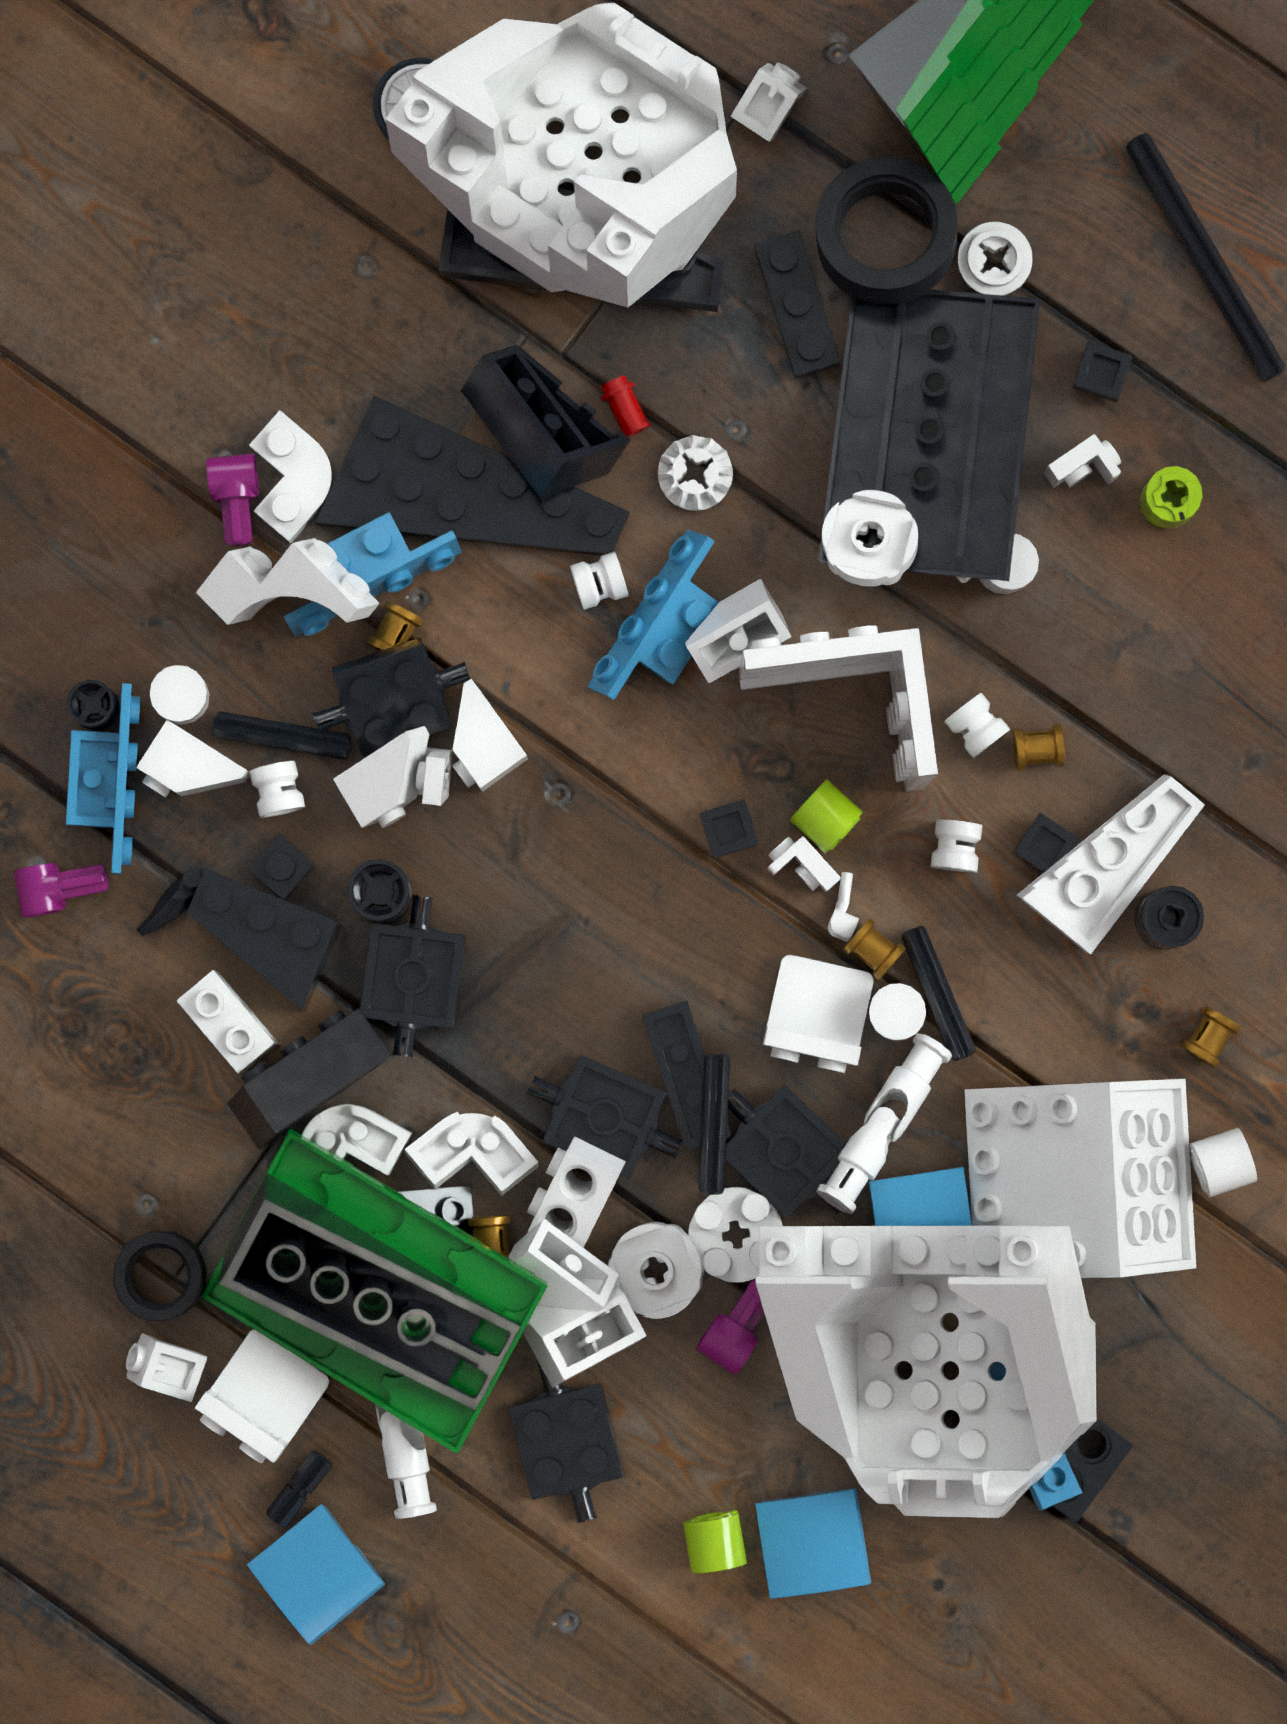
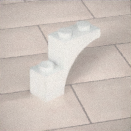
[196,538,380,625]

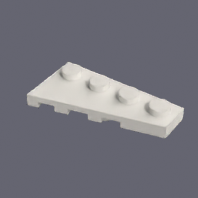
[1016,774,1205,954]

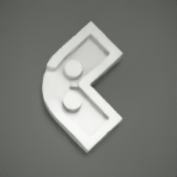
[249,410,332,544]
[302,1104,413,1175]
[405,1112,538,1196]

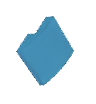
[868,1167,972,1226]
[755,1488,871,1599]
[247,1504,385,1645]

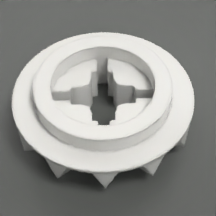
[958,222,1033,296]
[658,435,733,511]

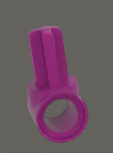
[206,453,259,547]
[13,863,109,918]
[695,1280,764,1376]

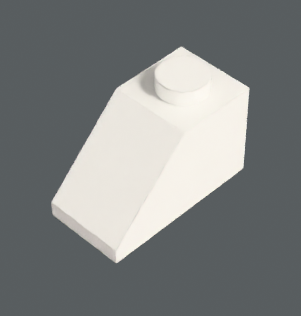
[685,579,791,683]
[452,679,528,792]
[136,720,250,797]
[333,726,429,828]
[508,1219,619,1312]

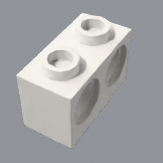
[177,970,280,1074]
[527,1136,626,1248]

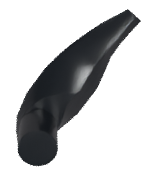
[136,868,204,936]

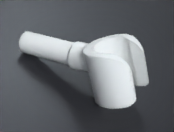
[828,872,859,942]

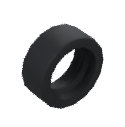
[113,1230,207,1322]

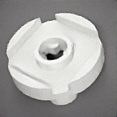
[822,490,918,586]
[688,1187,783,1282]
[608,1222,704,1319]

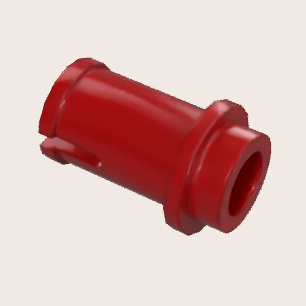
[600,375,651,438]

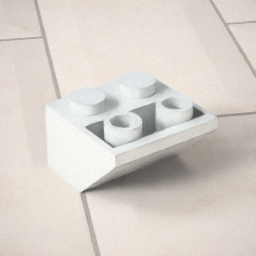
[523,1285,647,1388]

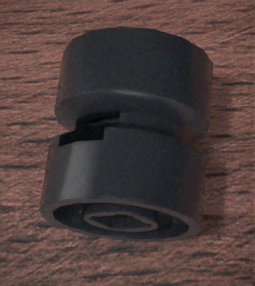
[347,859,413,924]
[1134,886,1205,950]

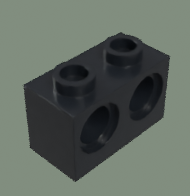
[1054,1418,1134,1523]

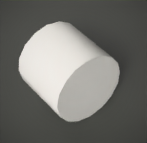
[979,534,1039,594]
[150,665,210,725]
[869,983,926,1041]
[1190,1128,1257,1198]

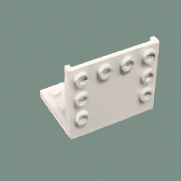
[738,626,938,792]
[965,1079,1196,1278]

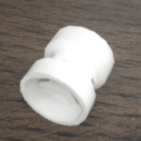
[570,552,629,610]
[944,692,1010,758]
[249,761,306,818]
[930,819,983,873]

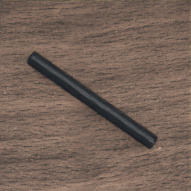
[1126,133,1286,382]

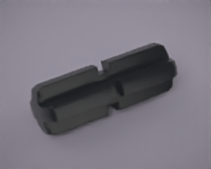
[266,1450,332,1527]

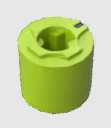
[1140,466,1203,529]
[789,779,863,854]
[683,1510,747,1574]

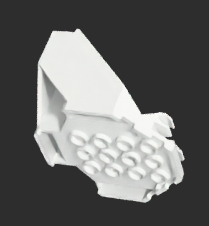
[385,3,737,308]
[756,1226,1097,1518]

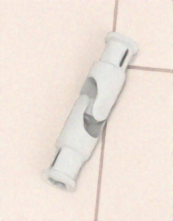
[816,1033,952,1214]
[375,1404,437,1519]

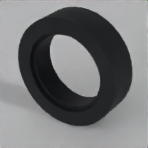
[816,157,957,305]

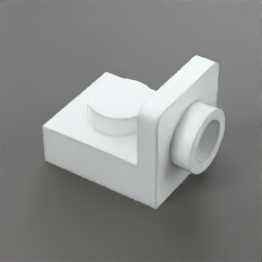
[731,63,807,142]
[1044,434,1121,488]
[416,747,453,806]
[767,836,841,893]
[126,1333,207,1402]

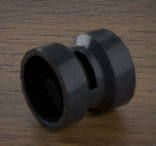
[67,680,120,731]

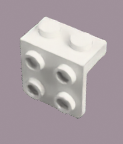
[762,955,874,1073]
[195,1330,329,1463]

